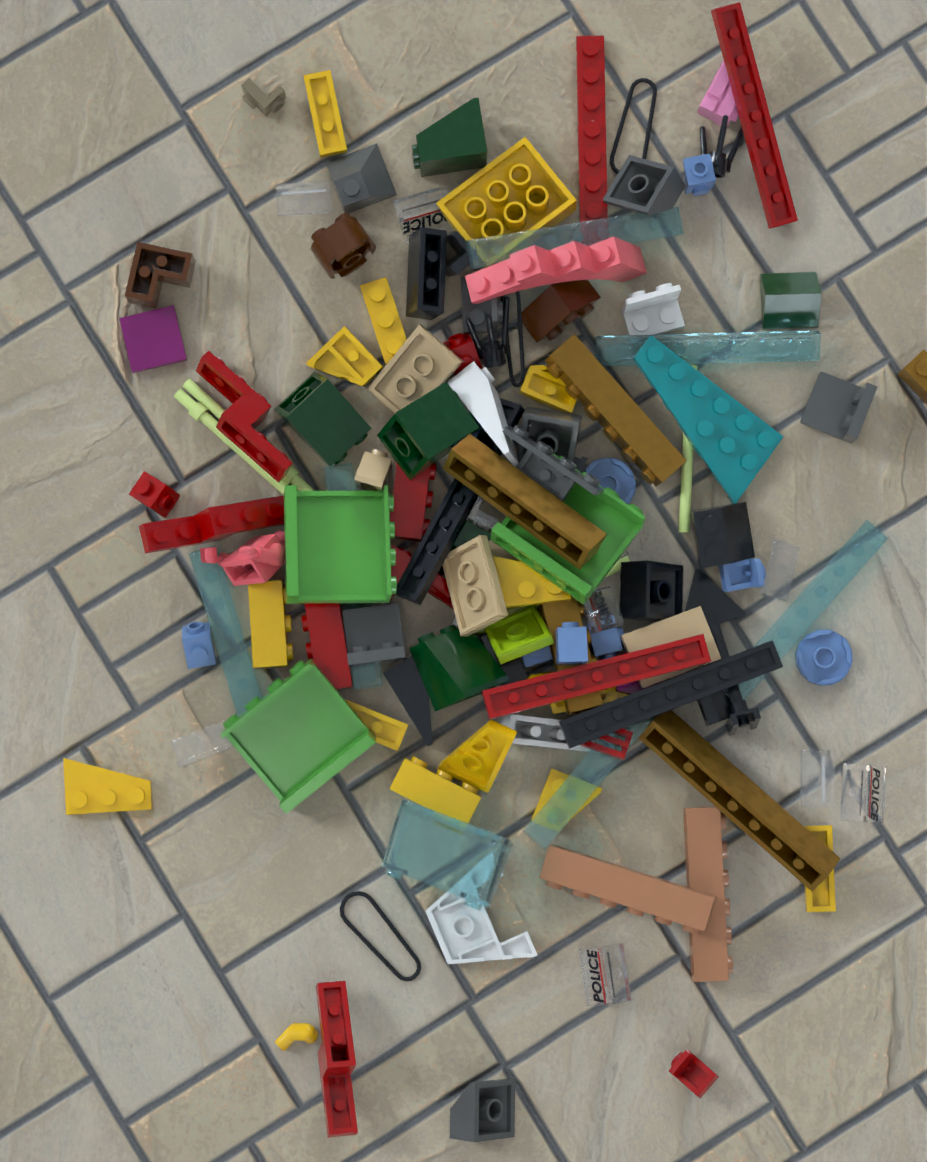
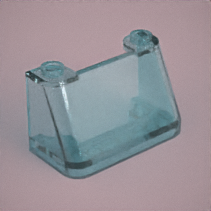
[382,799,513,911]

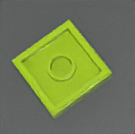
[483,605,554,664]

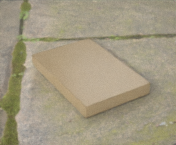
[367,324,463,413]
[442,535,508,637]
[620,606,722,689]

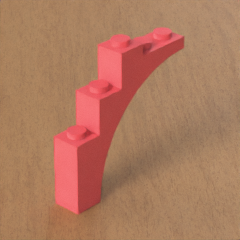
[465,236,647,304]

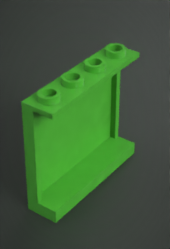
[491,453,646,605]
[284,485,397,604]
[220,659,376,814]

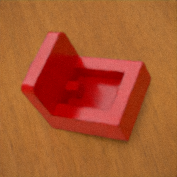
[443,333,483,376]
[129,471,180,518]
[669,1049,719,1099]

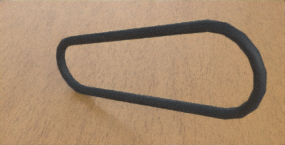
[610,78,657,175]
[501,291,525,387]
[340,891,421,981]

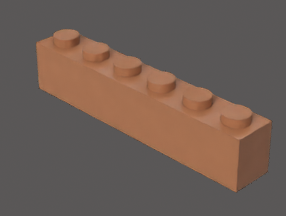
[683,807,733,982]
[539,844,717,934]

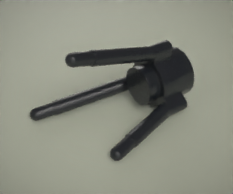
[700,115,744,178]
[465,296,510,368]

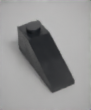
[383,656,433,747]

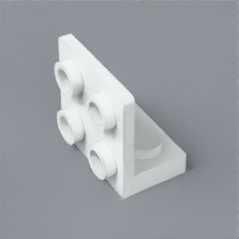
[621,283,685,343]

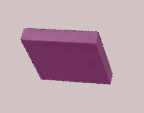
[119,305,188,374]

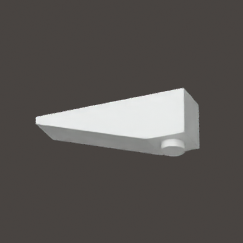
[447,361,519,467]
[497,714,615,754]

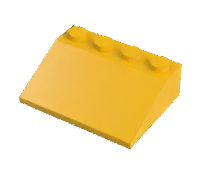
[436,137,577,269]

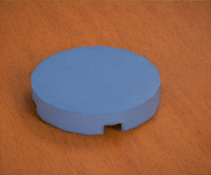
[584,458,636,504]
[795,629,853,686]

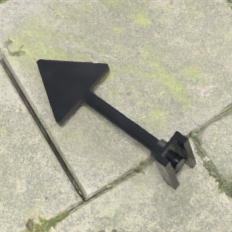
[685,569,761,736]

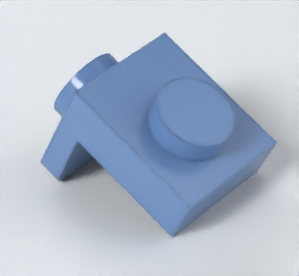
[683,154,716,196]
[719,558,766,592]
[182,621,216,669]

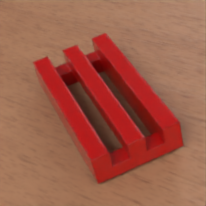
[580,729,633,761]

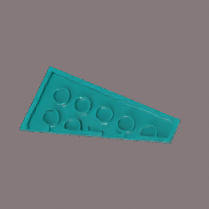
[632,335,784,504]

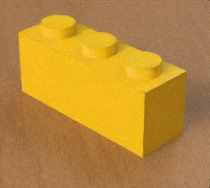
[248,580,294,669]
[389,756,481,828]

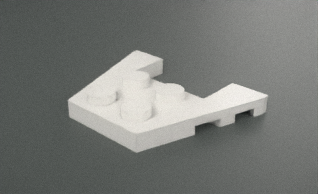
[425,852,537,964]

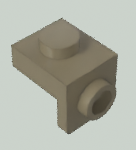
[241,78,286,117]

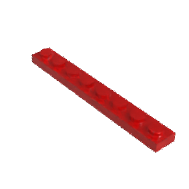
[711,2,798,229]
[576,35,608,246]
[481,634,711,720]

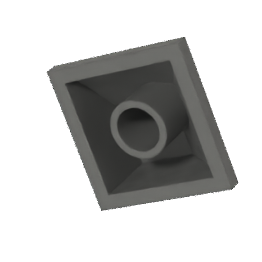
[325,143,397,213]
[603,155,686,216]
[450,1078,515,1142]

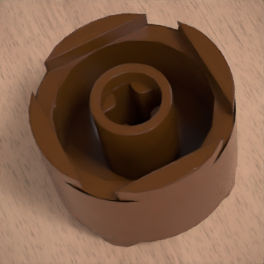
[311,213,376,279]

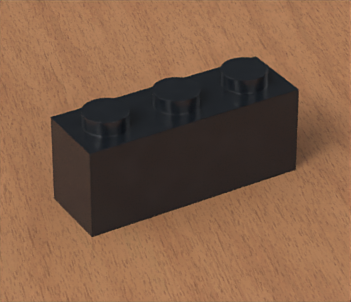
[406,227,447,320]

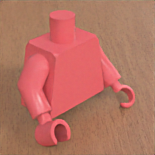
[200,530,285,586]

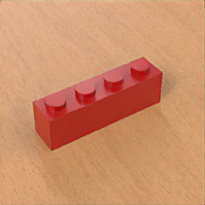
[389,463,437,542]
[299,603,353,691]

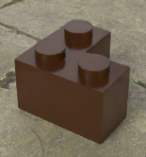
[125,242,196,309]
[521,280,601,343]

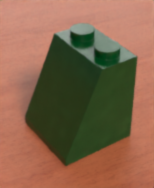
[412,97,487,177]
[274,371,371,467]
[377,382,479,480]
[409,624,509,712]

